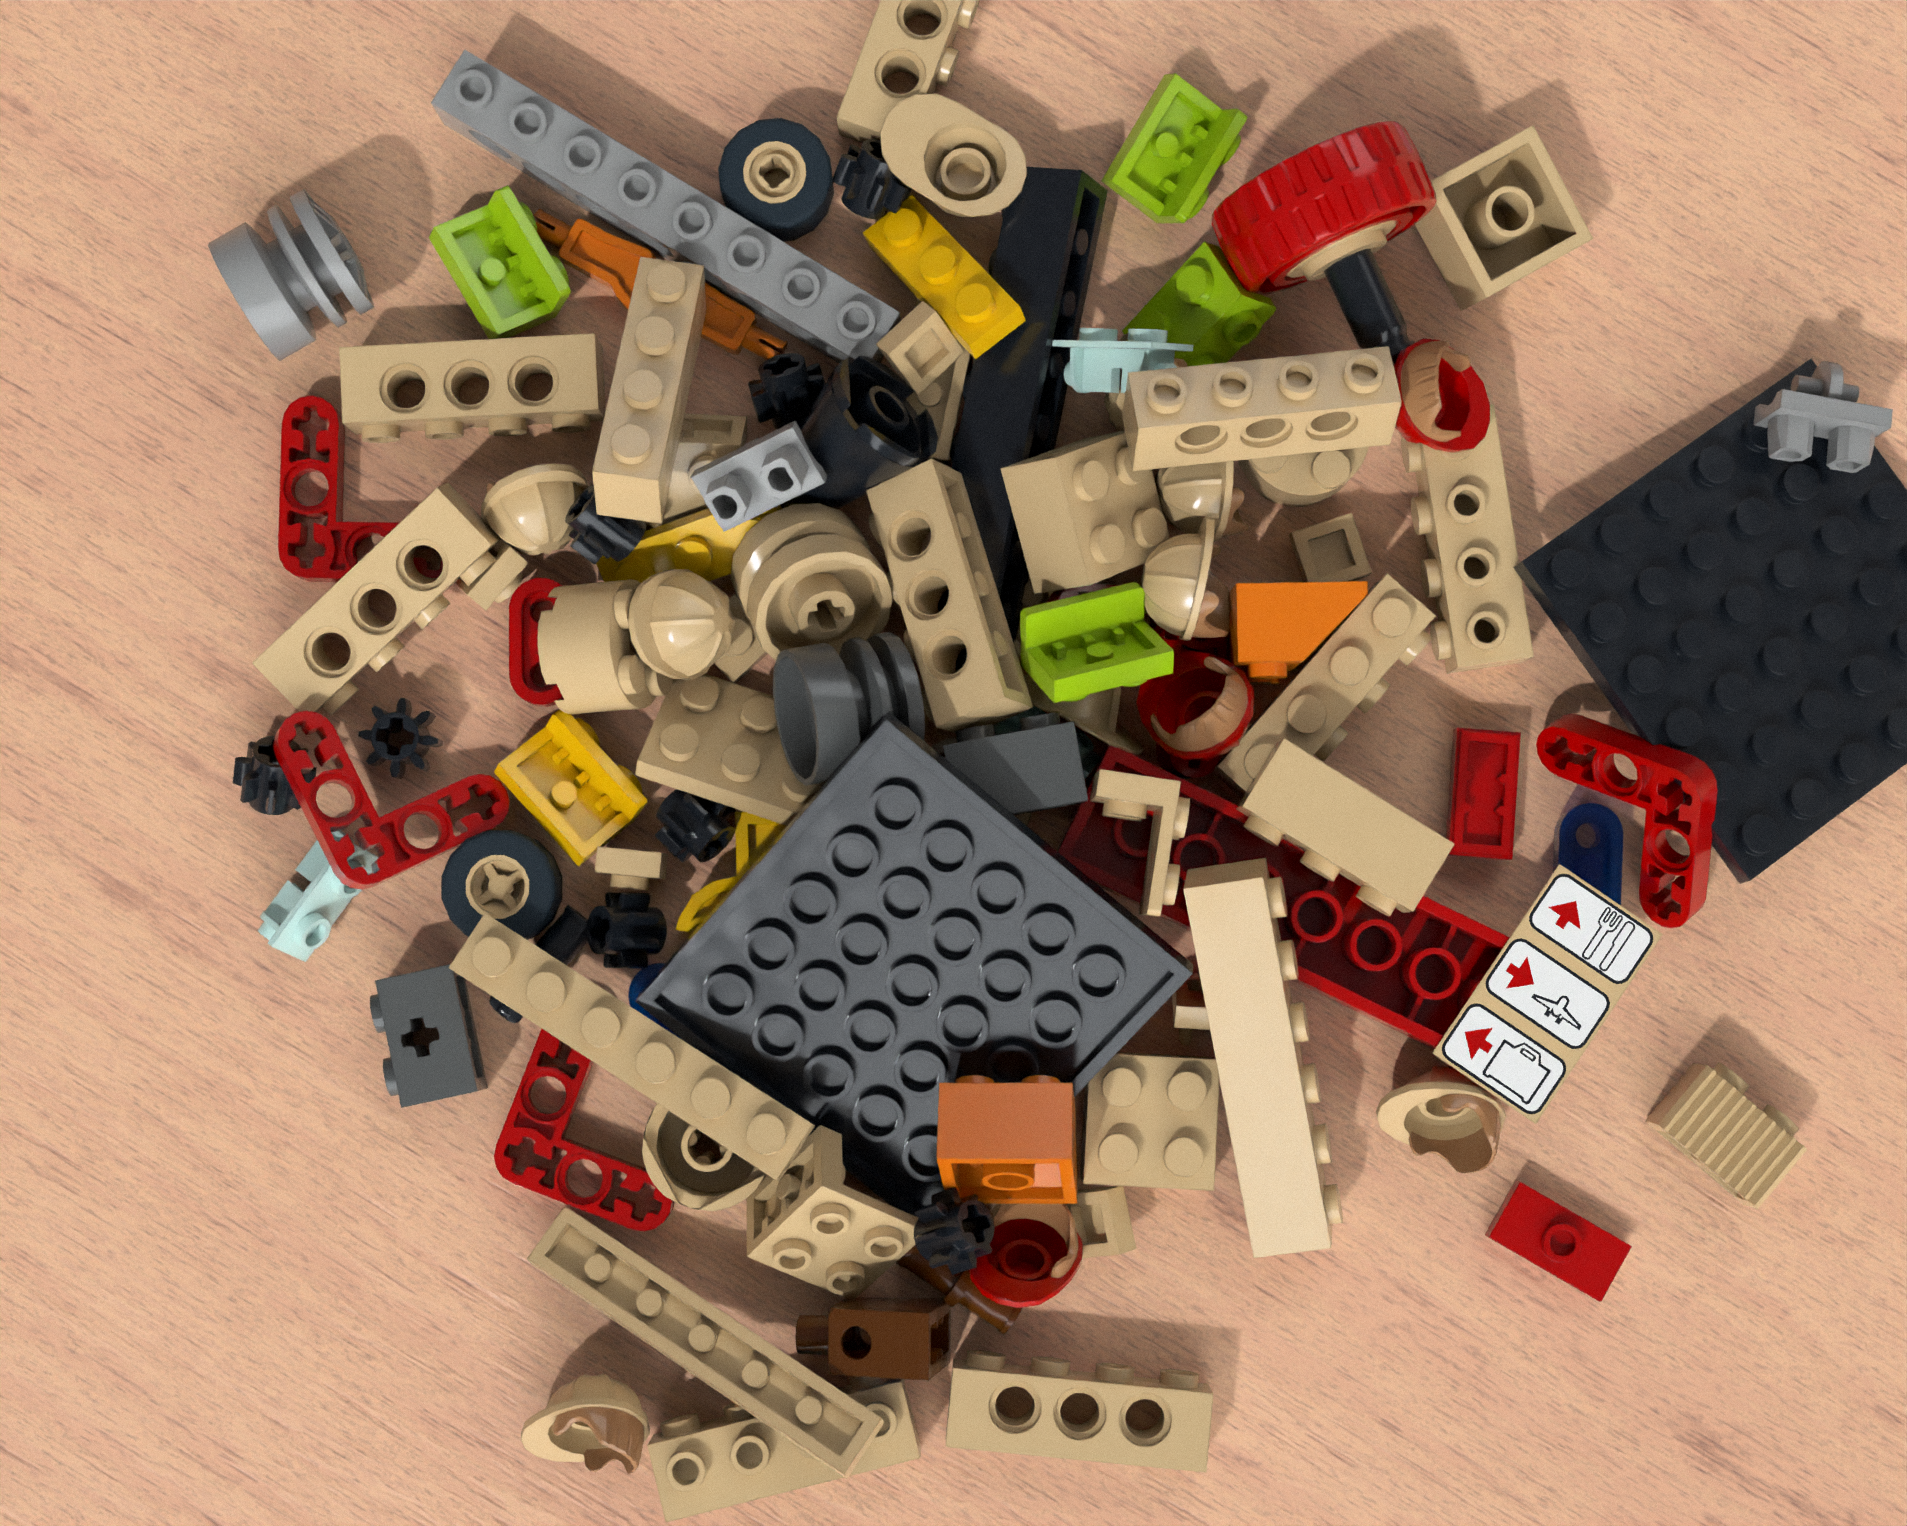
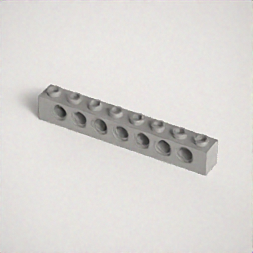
[431,50,901,364]

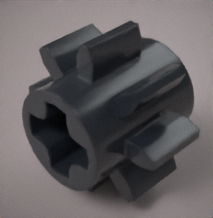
[832,139,912,219]
[748,353,825,430]
[565,484,646,565]
[358,698,443,779]
[233,736,317,815]
[655,789,736,863]
[586,892,667,969]
[914,1187,994,1275]

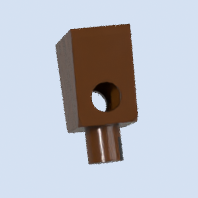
[795,1297,951,1381]

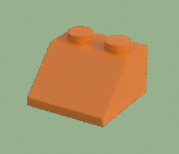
[1226,581,1368,685]
[937,1075,1077,1204]

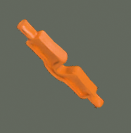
[534,208,788,360]

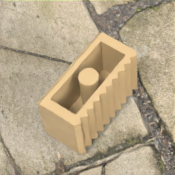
[1645,1062,1807,1209]

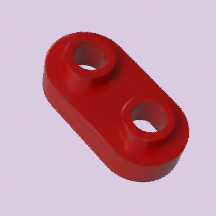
[509,578,564,707]

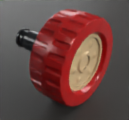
[1212,121,1436,365]

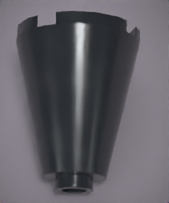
[781,356,938,509]

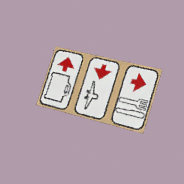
[1432,864,1663,1124]

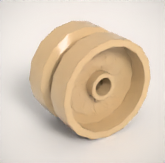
[730,503,893,661]

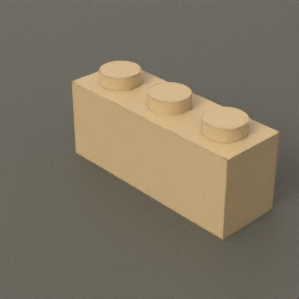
[1236,738,1454,916]

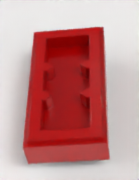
[1446,727,1521,860]
[1485,1180,1632,1302]

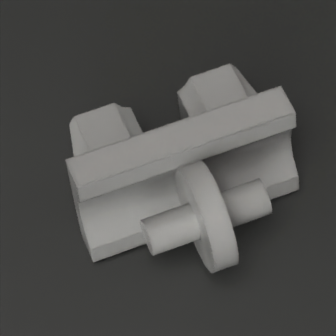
[1754,361,1893,473]
[691,421,827,532]

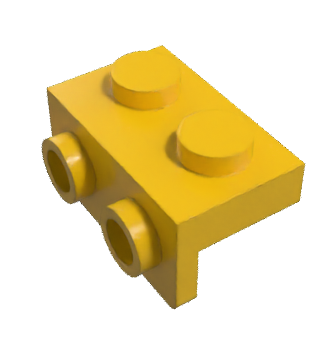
[494,709,647,867]

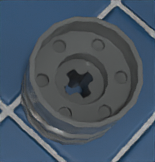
[773,632,925,786]

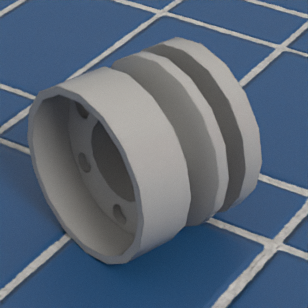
[208,189,374,361]

